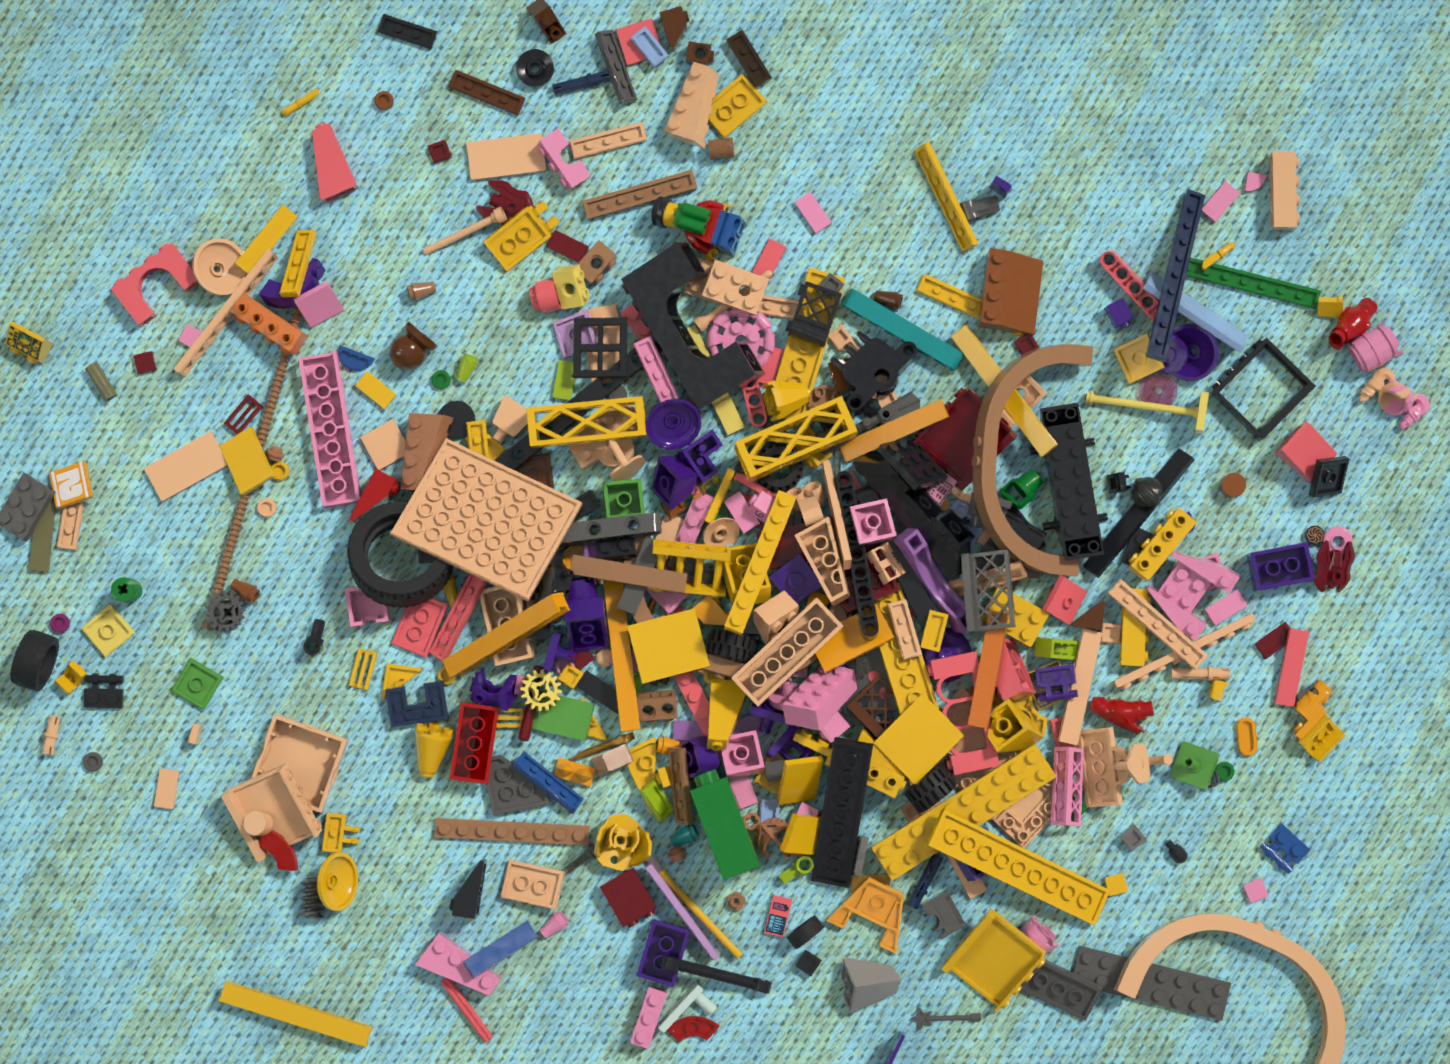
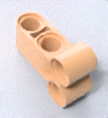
[786,481,826,527]

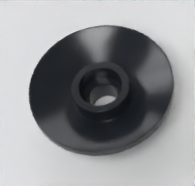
[516,49,554,87]

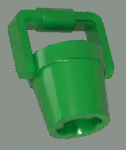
[1000,469,1044,510]

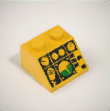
[5,321,54,364]

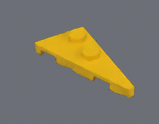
[627,737,656,814]

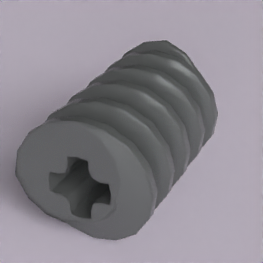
[300,878,325,918]

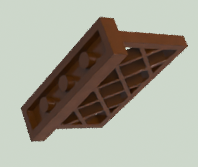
[846,675,900,739]

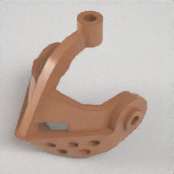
[754,818,793,859]

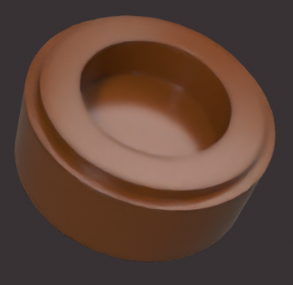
[374,91,394,111]

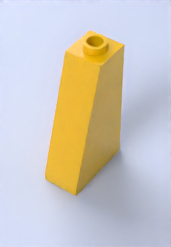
[707,679,747,751]

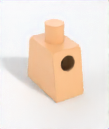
[492,395,528,444]

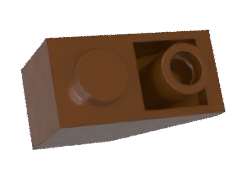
[526,0,567,44]

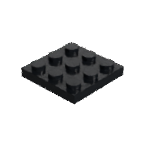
[876,437,948,491]

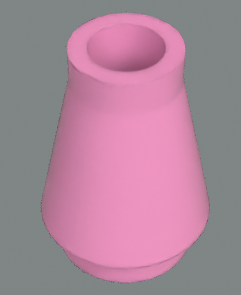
[540,911,569,938]

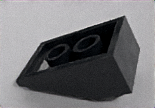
[449,859,487,919]

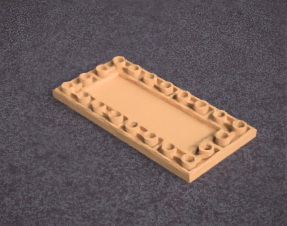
[935,687,1074,848]

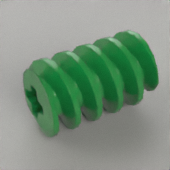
[111,577,142,603]

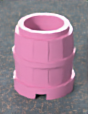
[1348,322,1403,372]

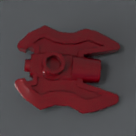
[476,180,534,225]
[1314,540,1355,593]

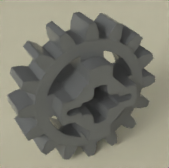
[203,590,246,633]

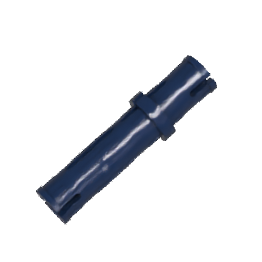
[552,70,610,96]
[907,854,944,910]

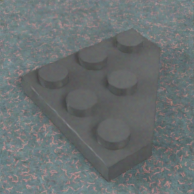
[486,755,550,816]

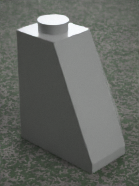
[840,958,900,1013]

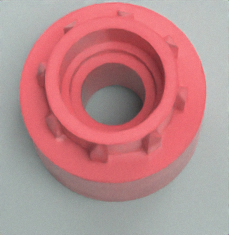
[530,278,562,314]

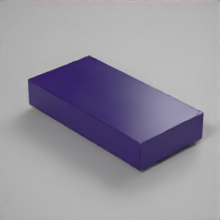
[989,176,1012,198]

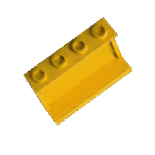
[941,908,1046,1013]

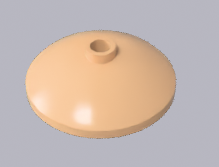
[192,239,248,296]

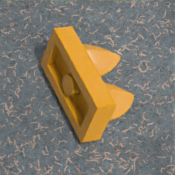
[554,758,596,787]

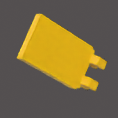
[483,200,560,271]

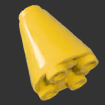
[415,722,454,777]

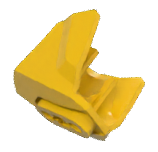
[594,814,652,871]

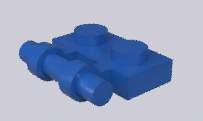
[1260,823,1310,874]

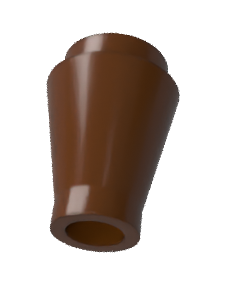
[874,290,903,310]

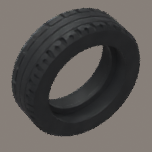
[347,501,454,608]

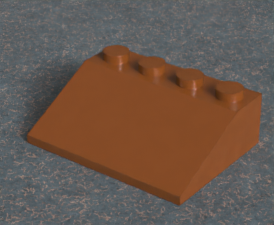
[977,248,1043,335]

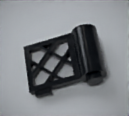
[785,281,842,348]

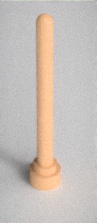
[423,207,507,255]
[694,270,772,332]

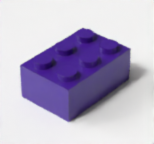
[1246,542,1315,592]
[565,597,609,652]
[637,918,690,987]

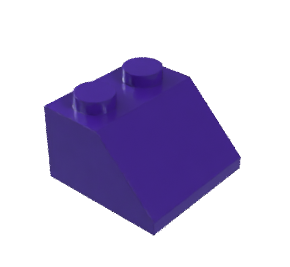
[650,455,698,510]

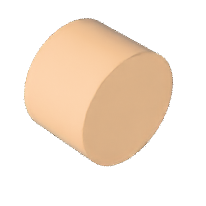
[243,811,273,836]

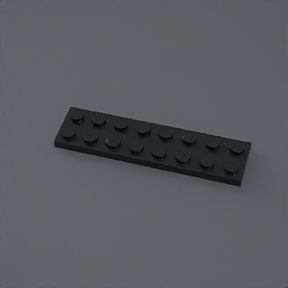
[811,737,873,888]

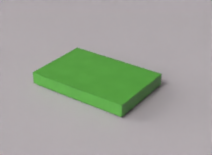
[532,691,595,741]

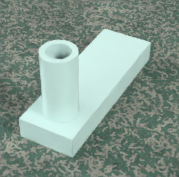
[657,982,717,1033]

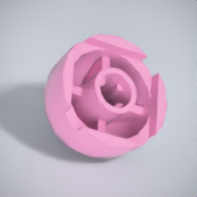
[1021,916,1059,954]

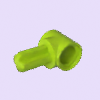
[779,855,814,884]

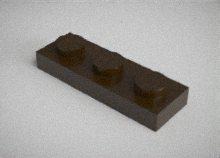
[726,30,772,89]

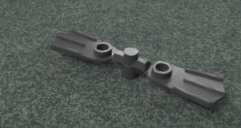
[815,391,920,456]

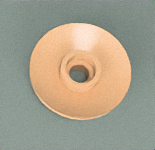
[703,518,740,546]

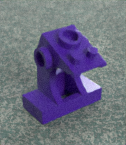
[469,668,517,711]
[765,725,815,760]

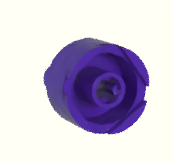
[568,577,598,601]
[679,735,721,778]

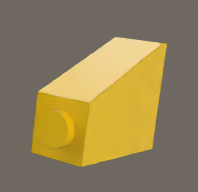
[987,698,1044,753]

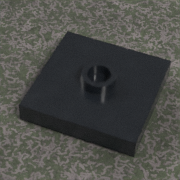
[1308,456,1350,497]

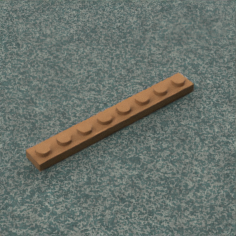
[434,818,590,845]

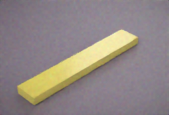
[687,325,745,436]

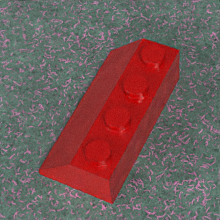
[450,702,499,785]

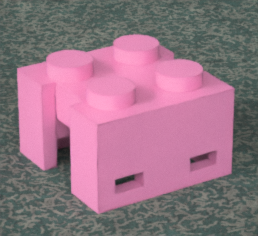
[345,587,391,627]

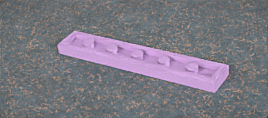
[645,861,720,961]

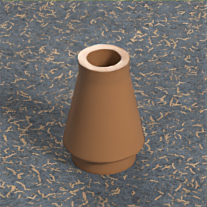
[407,281,436,301]

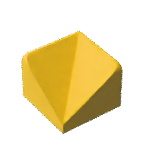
[1208,680,1229,701]

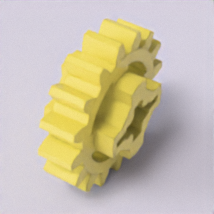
[519,669,562,712]

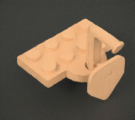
[567,405,645,481]
[1078,727,1173,808]

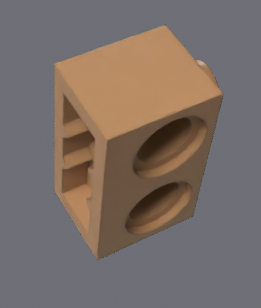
[637,690,678,723]

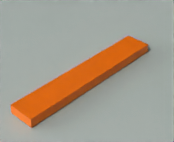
[968,610,1009,729]

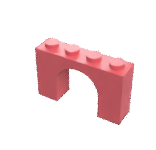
[111,243,199,327]

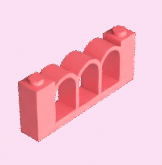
[926,651,1000,775]

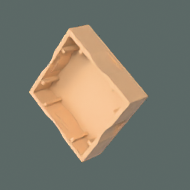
[251,714,350,813]

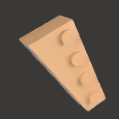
[664,62,719,149]
[795,517,850,606]

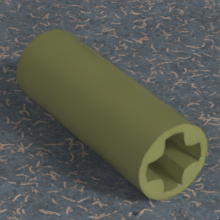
[85,362,117,402]

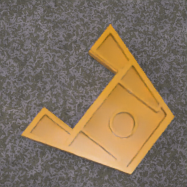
[826,876,904,954]

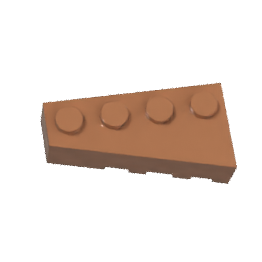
[401,413,453,492]

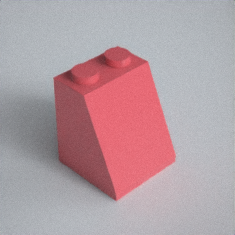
[1275,421,1337,483]

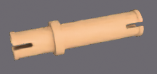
[1171,666,1230,681]

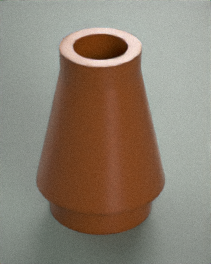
[230,579,260,603]

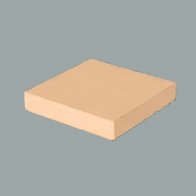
[360,419,406,470]

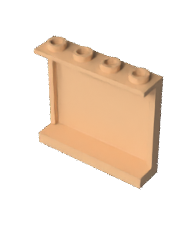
[221,763,322,863]

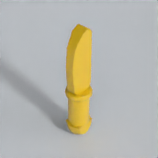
[282,88,319,116]
[1201,242,1235,270]

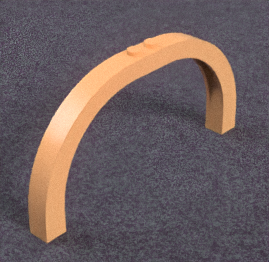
[1114,914,1346,1064]

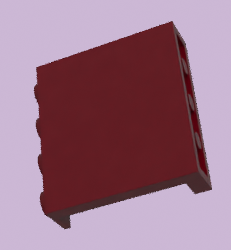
[913,386,1018,491]

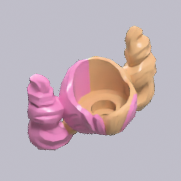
[1359,367,1430,431]

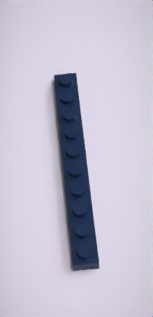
[1145,189,1205,363]

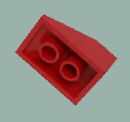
[349,468,401,523]

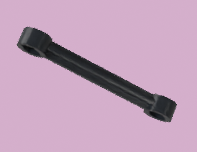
[660,955,772,994]

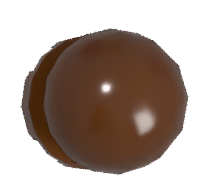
[389,321,438,371]

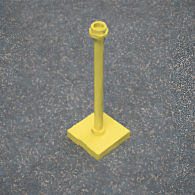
[1086,391,1209,435]

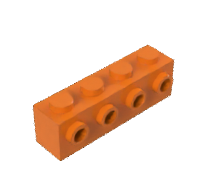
[230,293,308,355]

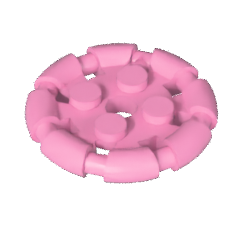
[707,308,775,367]

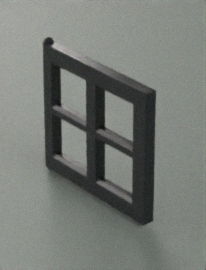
[571,317,629,378]

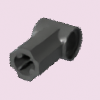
[960,195,1000,220]

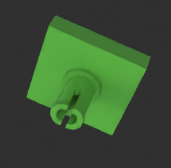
[1170,741,1220,791]

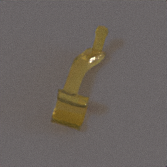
[693,474,721,500]

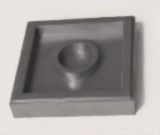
[852,835,869,876]

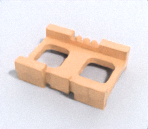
[866,542,906,585]

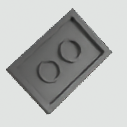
[0,472,56,541]

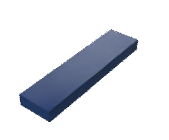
[512,751,584,814]
[463,921,538,979]

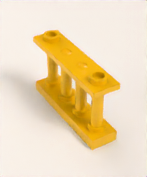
[648,539,731,598]

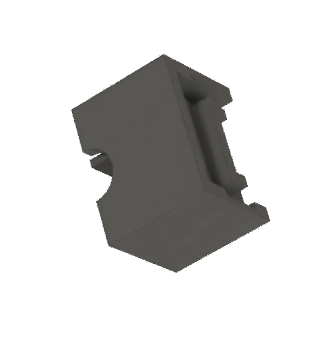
[921,889,967,939]

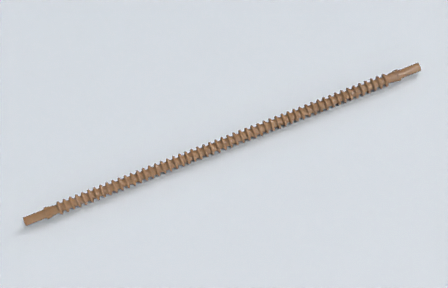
[203,306,303,630]

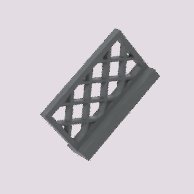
[961,550,1016,632]

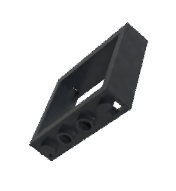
[1210,338,1316,442]

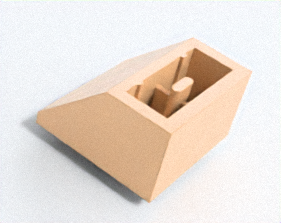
[753,591,799,645]

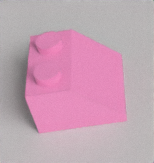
[849,498,897,545]
[721,730,765,776]

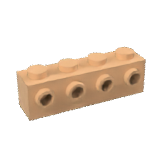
[1269,151,1300,230]

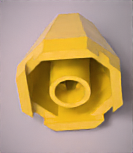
[762,381,811,422]

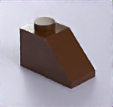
[660,6,689,52]

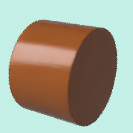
[1220,473,1246,498]

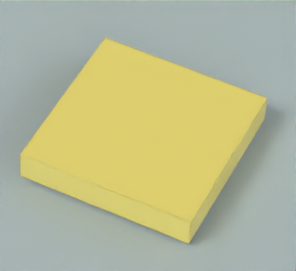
[81,604,135,658]

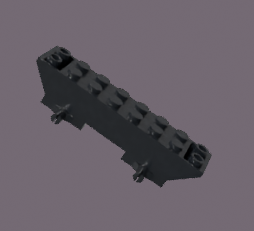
[1029,403,1108,561]
[852,452,975,580]

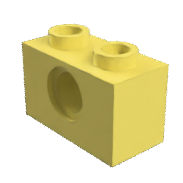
[552,264,589,309]

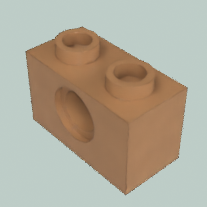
[578,240,617,285]

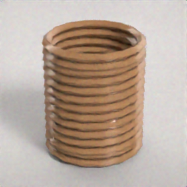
[708,137,735,160]

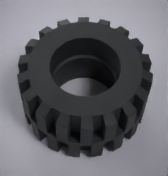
[755,443,803,492]
[706,628,758,664]
[905,765,957,813]

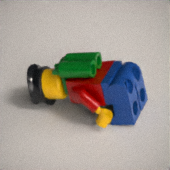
[651,196,746,261]

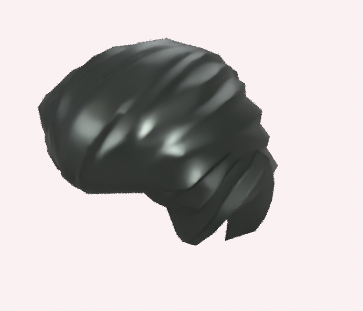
[1131,477,1163,507]

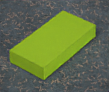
[552,360,576,401]
[639,780,674,822]

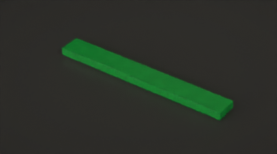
[1186,258,1321,310]

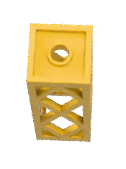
[526,396,647,448]
[734,396,857,483]

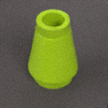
[456,353,478,383]

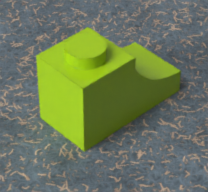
[1034,637,1079,660]

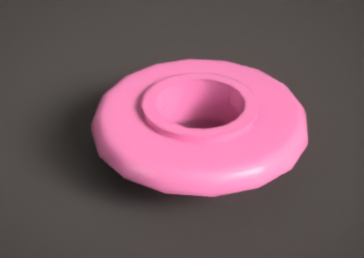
[1323,526,1353,552]

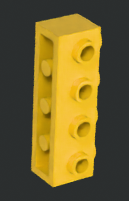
[1127,507,1197,582]

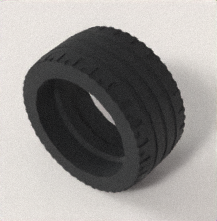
[10,630,59,691]

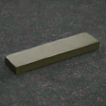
[29,496,56,572]

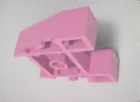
[1147,551,1240,641]

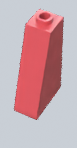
[312,123,358,203]

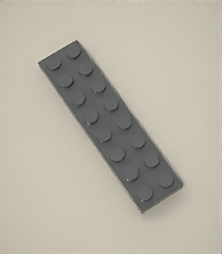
[1073,945,1231,1021]

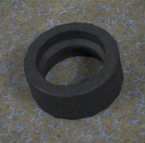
[787,915,824,949]

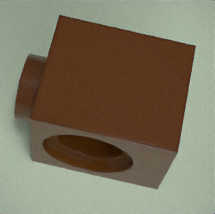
[686,41,715,66]

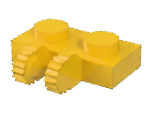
[322,812,361,853]

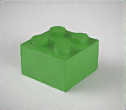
[602,478,645,518]

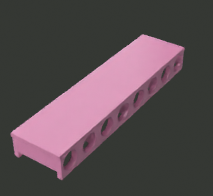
[298,351,361,508]

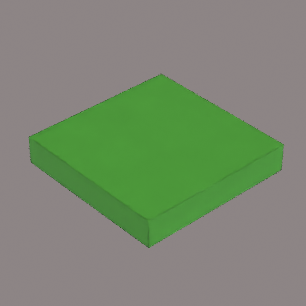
[171,658,224,710]

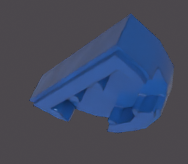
[338,345,375,371]

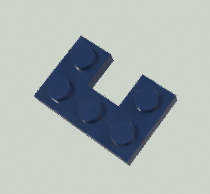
[385,680,449,727]

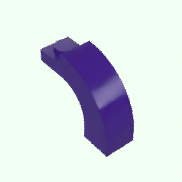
[259,258,326,309]

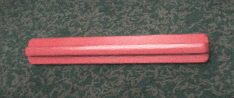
[440,977,493,1043]

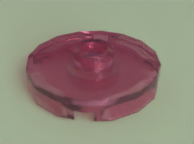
[1139,372,1178,405]

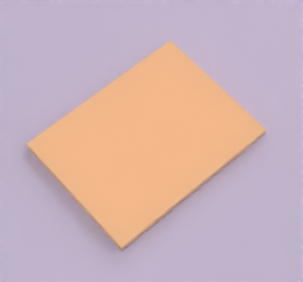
[390,438,582,602]

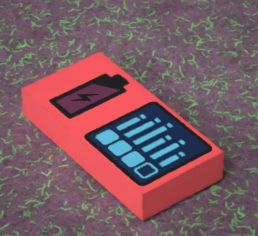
[764,895,792,937]

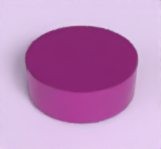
[50,614,70,633]

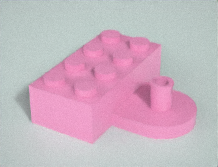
[769,664,857,730]

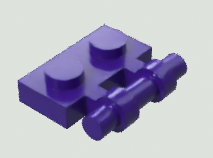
[1035,664,1078,703]

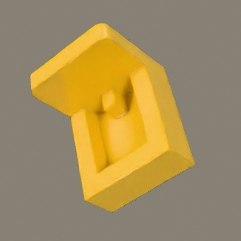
[55,660,87,695]
[655,765,672,788]

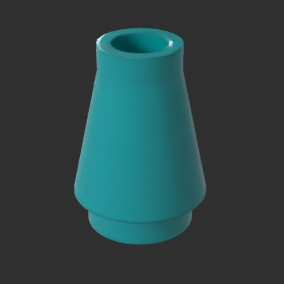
[669,824,699,847]

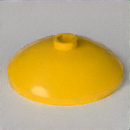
[317,852,358,911]

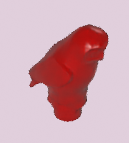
[1329,298,1378,350]
[1089,697,1154,735]

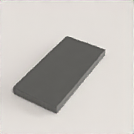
[1021,959,1103,1021]

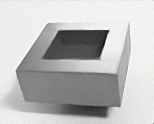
[1119,824,1147,852]

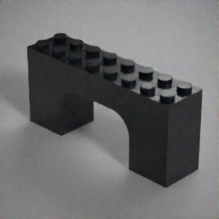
[621,242,765,411]

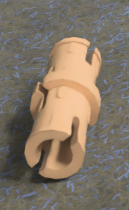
[41,715,61,755]

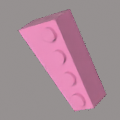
[415,932,502,995]

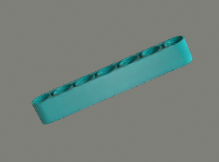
[841,288,964,371]

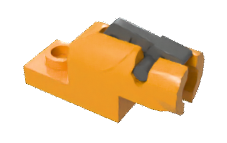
[1292,680,1333,740]

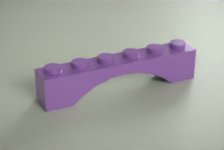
[894,528,967,634]

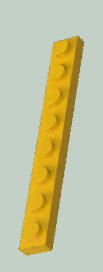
[724,490,796,635]

